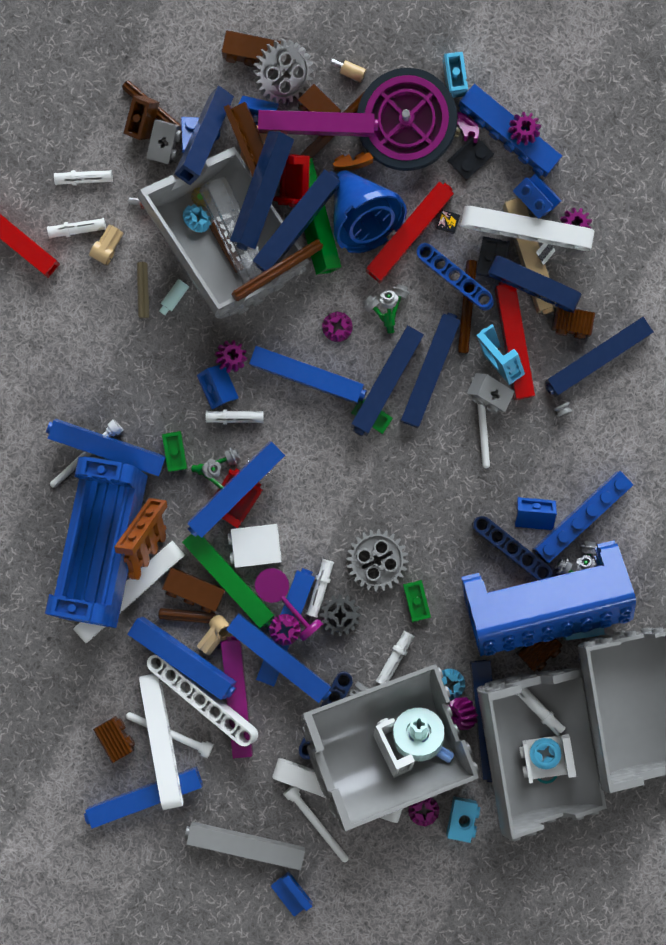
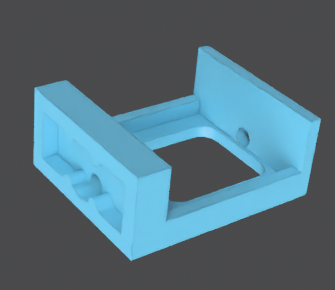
[476,324,525,385]

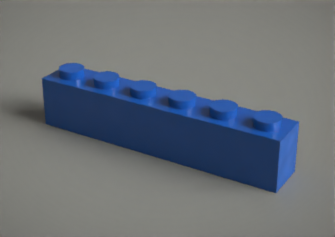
[458,83,562,178]
[533,471,633,563]

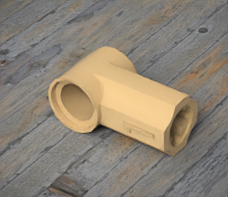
[89,224,124,265]
[197,615,232,656]

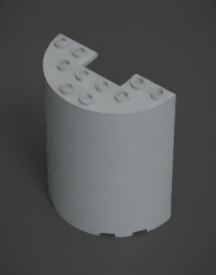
[138,147,310,319]
[578,627,666,793]
[301,664,479,831]
[477,668,607,841]

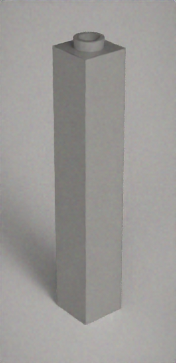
[184,821,305,870]

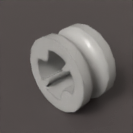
[553,402,573,417]

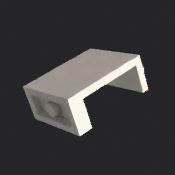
[228,524,282,568]
[373,718,415,778]
[519,734,576,783]

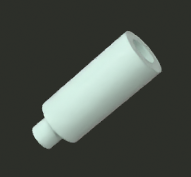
[159,279,189,315]

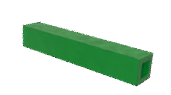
[304,158,342,275]
[182,534,275,628]

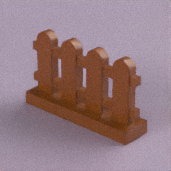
[114,498,168,580]

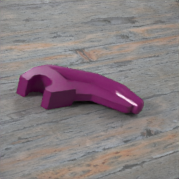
[457,112,479,143]

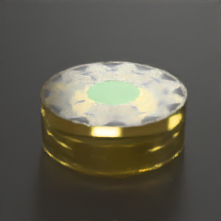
[191,187,211,207]

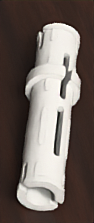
[54,170,113,186]
[47,218,106,239]
[206,409,263,425]
[306,559,334,618]
[376,630,415,684]
[516,688,566,736]

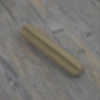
[137,262,149,318]

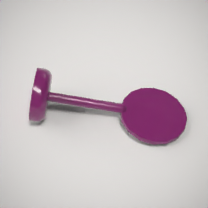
[255,568,323,641]

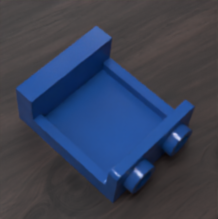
[513,174,562,219]

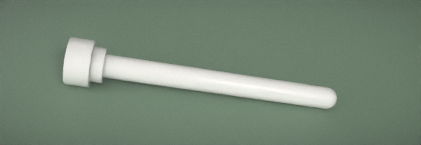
[472,377,490,468]
[50,419,123,488]
[126,712,214,759]
[283,786,349,862]

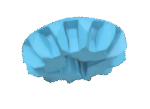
[183,204,212,233]
[442,669,465,700]
[530,738,561,769]

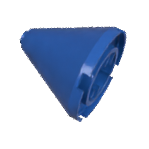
[334,170,407,253]

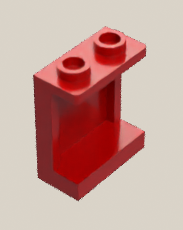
[273,154,310,207]
[215,468,263,528]

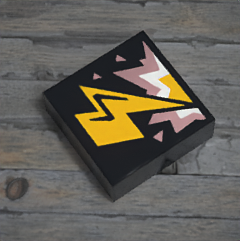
[436,209,460,234]

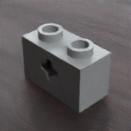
[146,120,182,164]
[467,373,515,413]

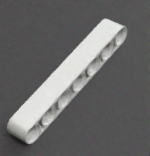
[461,206,595,251]
[73,541,185,643]
[147,654,258,746]
[139,674,183,810]
[272,758,402,823]

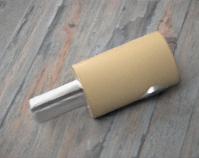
[330,59,366,83]

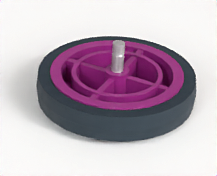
[357,68,457,171]

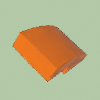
[333,152,373,171]

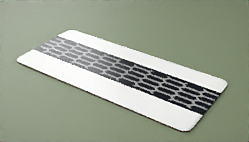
[536,243,555,265]

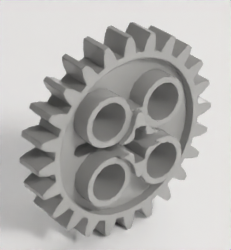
[253,39,314,104]
[346,529,409,591]

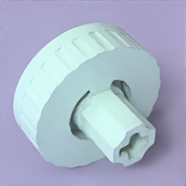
[393,707,444,762]

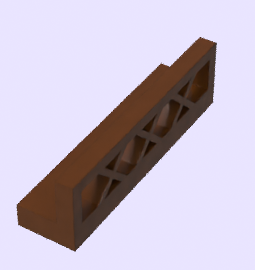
[224,102,264,177]

